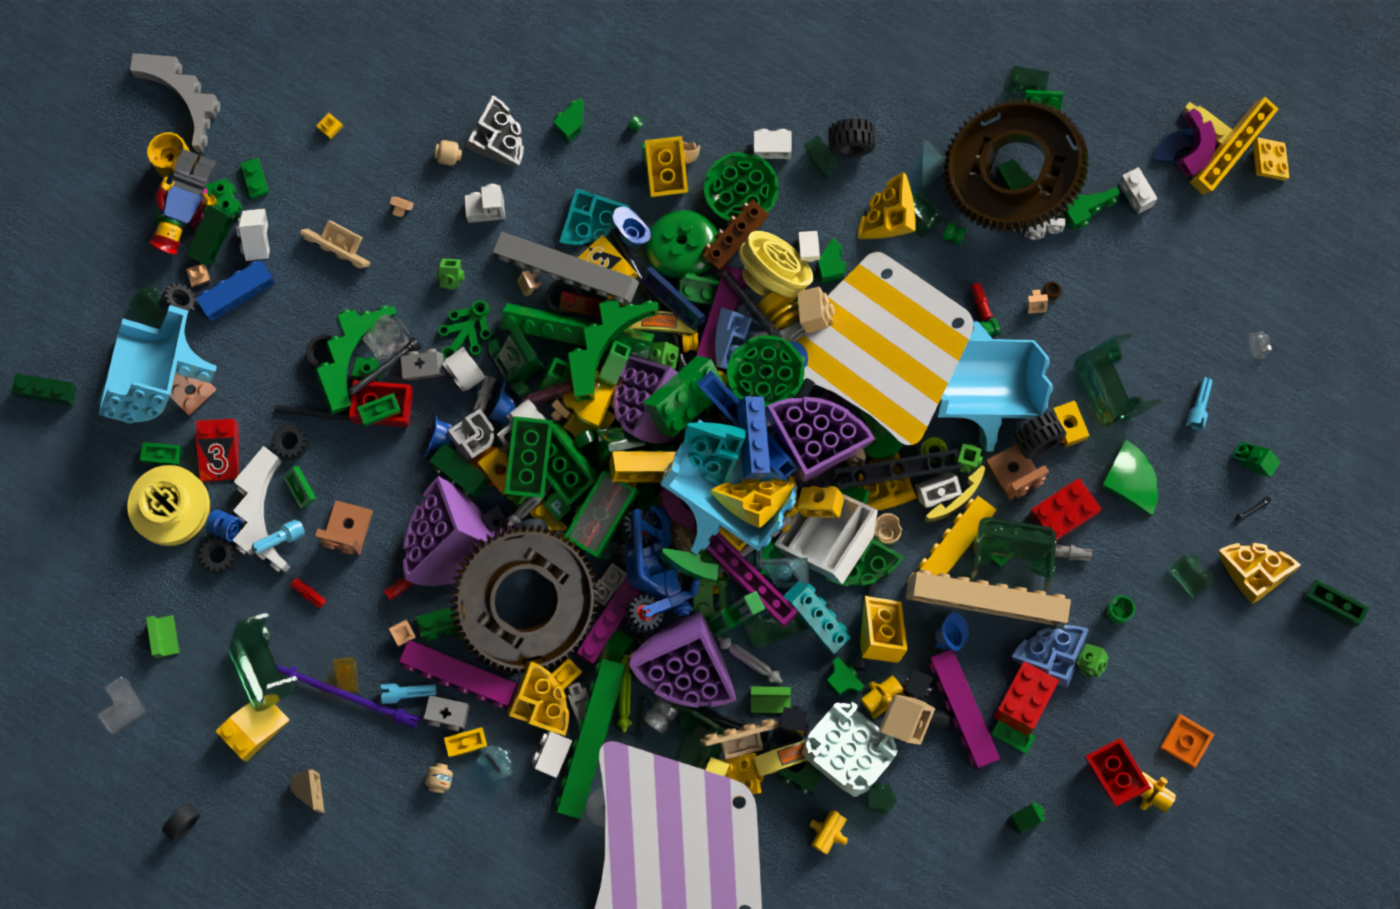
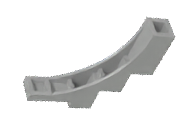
[130,53,220,153]

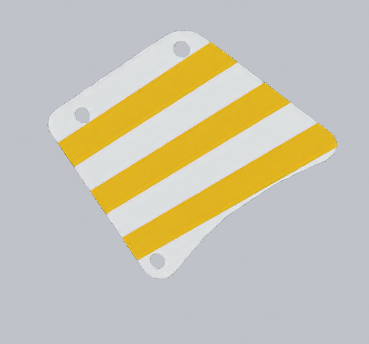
[795,252,973,445]

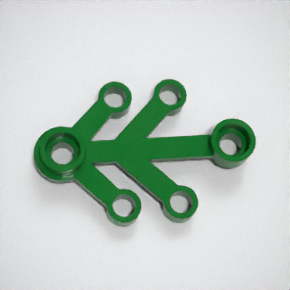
[438,300,492,361]

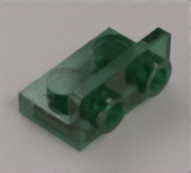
[1009,65,1049,92]
[803,135,840,180]
[912,192,943,237]
[129,287,167,329]
[1168,553,1214,599]

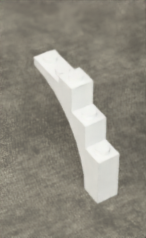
[233,446,290,573]

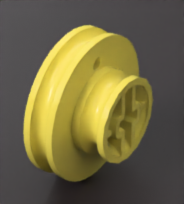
[739,231,813,298]
[128,465,210,546]

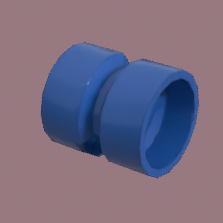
[206,509,243,542]

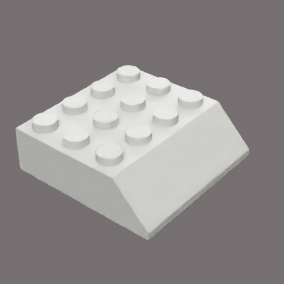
[774,487,877,584]

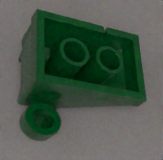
[488,327,546,398]
[576,424,646,473]

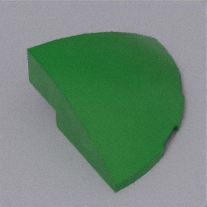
[1101,440,1158,516]
[825,538,904,586]
[660,548,718,582]

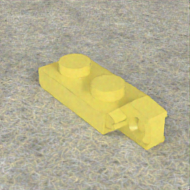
[1183,102,1232,145]

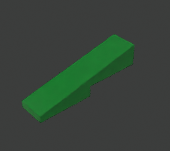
[706,591,765,639]

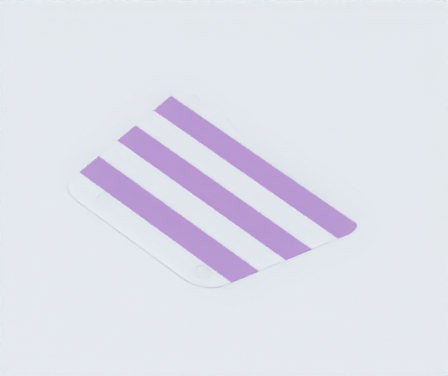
[595,741,762,909]

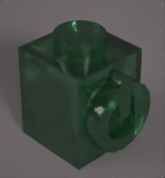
[867,784,897,814]

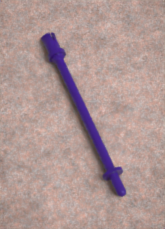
[273,665,420,729]

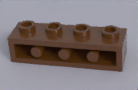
[701,200,769,273]

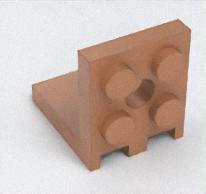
[170,373,217,416]
[986,444,1049,501]
[315,501,373,555]

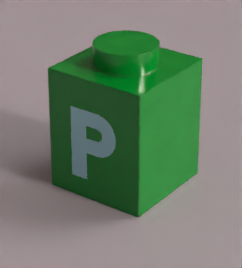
[544,491,577,521]

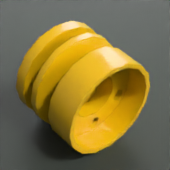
[147,132,191,178]
[757,292,800,333]

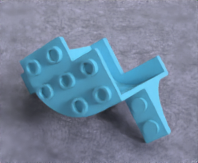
[98,305,216,424]
[934,322,1053,451]
[660,420,797,555]

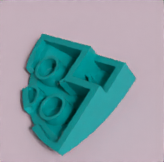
[559,188,630,245]
[685,422,746,486]

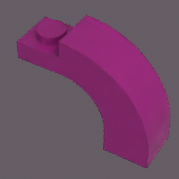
[1177,108,1216,177]
[663,487,697,533]

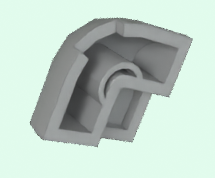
[446,409,494,461]

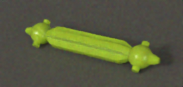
[617,654,632,733]

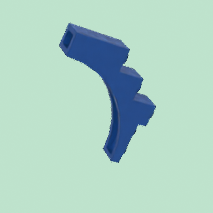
[696,371,799,480]

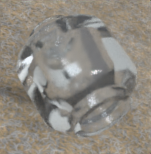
[1245,331,1271,359]

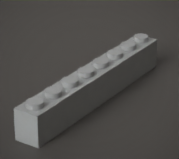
[493,232,639,304]

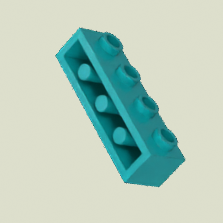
[783,581,851,654]

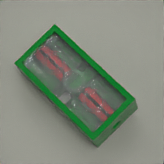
[563,470,639,559]

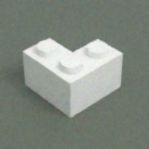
[465,184,505,223]
[237,209,270,261]

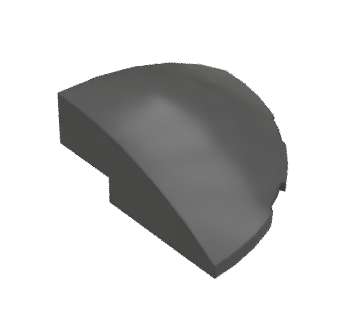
[464,96,524,167]

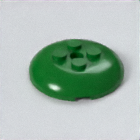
[704,152,779,221]
[645,210,718,280]
[727,335,805,409]

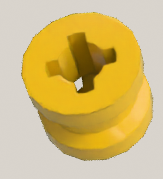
[682,333,699,353]

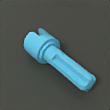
[1186,377,1212,431]
[251,519,305,554]
[381,683,436,704]

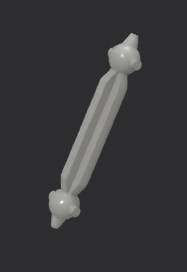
[507,479,554,526]
[717,637,783,683]

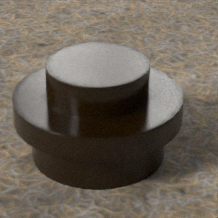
[1043,281,1062,300]

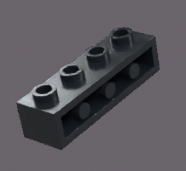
[779,706,811,741]

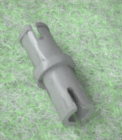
[472,376,496,413]
[1051,544,1092,562]

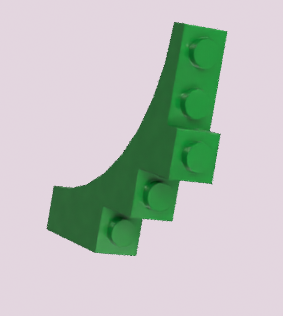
[996,158,1120,231]
[568,300,659,402]
[315,305,397,415]

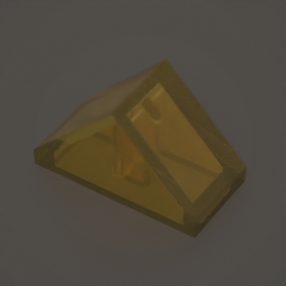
[333,657,359,692]

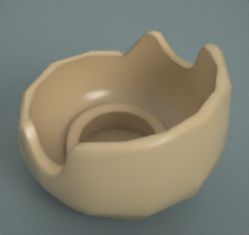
[683,142,700,164]
[874,513,902,545]

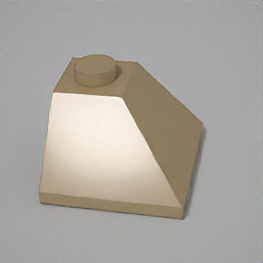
[290,769,324,813]

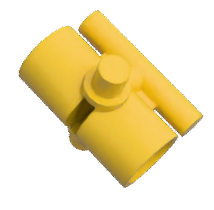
[861,676,905,719]
[1139,772,1176,813]
[810,810,848,855]

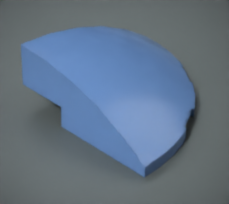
[715,308,770,369]
[1012,625,1089,688]

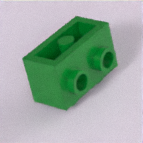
[206,178,243,220]

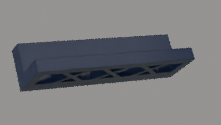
[640,267,708,331]

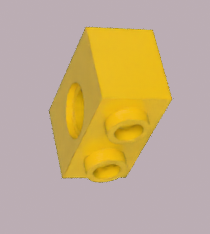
[1052,401,1089,448]
[478,448,509,496]
[797,486,845,518]

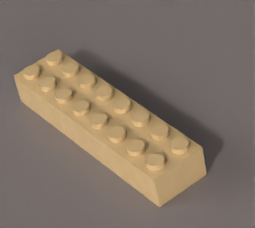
[906,570,1071,626]

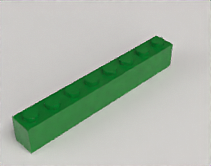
[500,303,655,359]
[555,659,627,819]

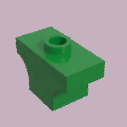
[826,657,864,697]

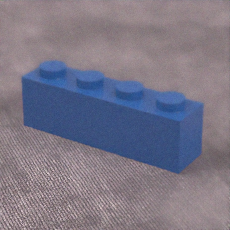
[196,259,276,322]
[737,396,770,479]

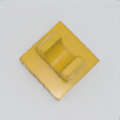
[316,113,343,140]

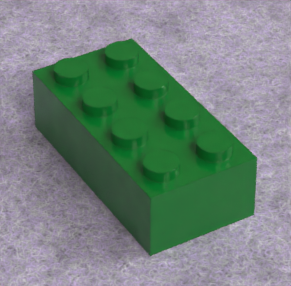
[643,356,725,437]
[504,416,553,498]
[546,423,600,507]

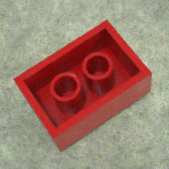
[349,380,413,427]
[1029,478,1102,545]
[994,661,1059,737]

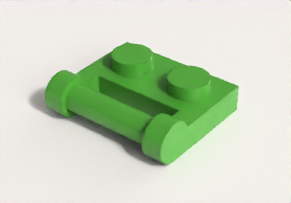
[692,577,728,617]

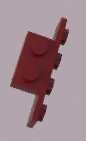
[559,292,626,318]

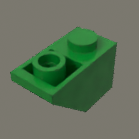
[553,97,584,143]
[818,238,847,283]
[597,339,631,387]
[535,357,571,401]
[1231,441,1280,478]
[1009,802,1045,834]

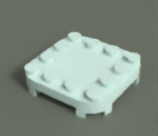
[802,702,898,797]

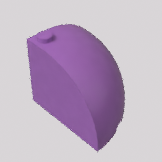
[614,355,704,443]
[767,397,875,486]
[403,476,493,586]
[630,611,736,707]

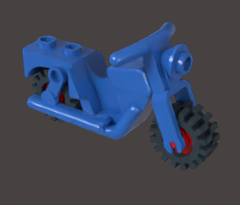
[619,505,700,633]

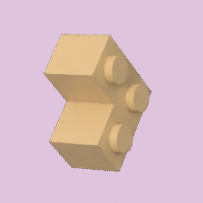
[798,287,835,333]

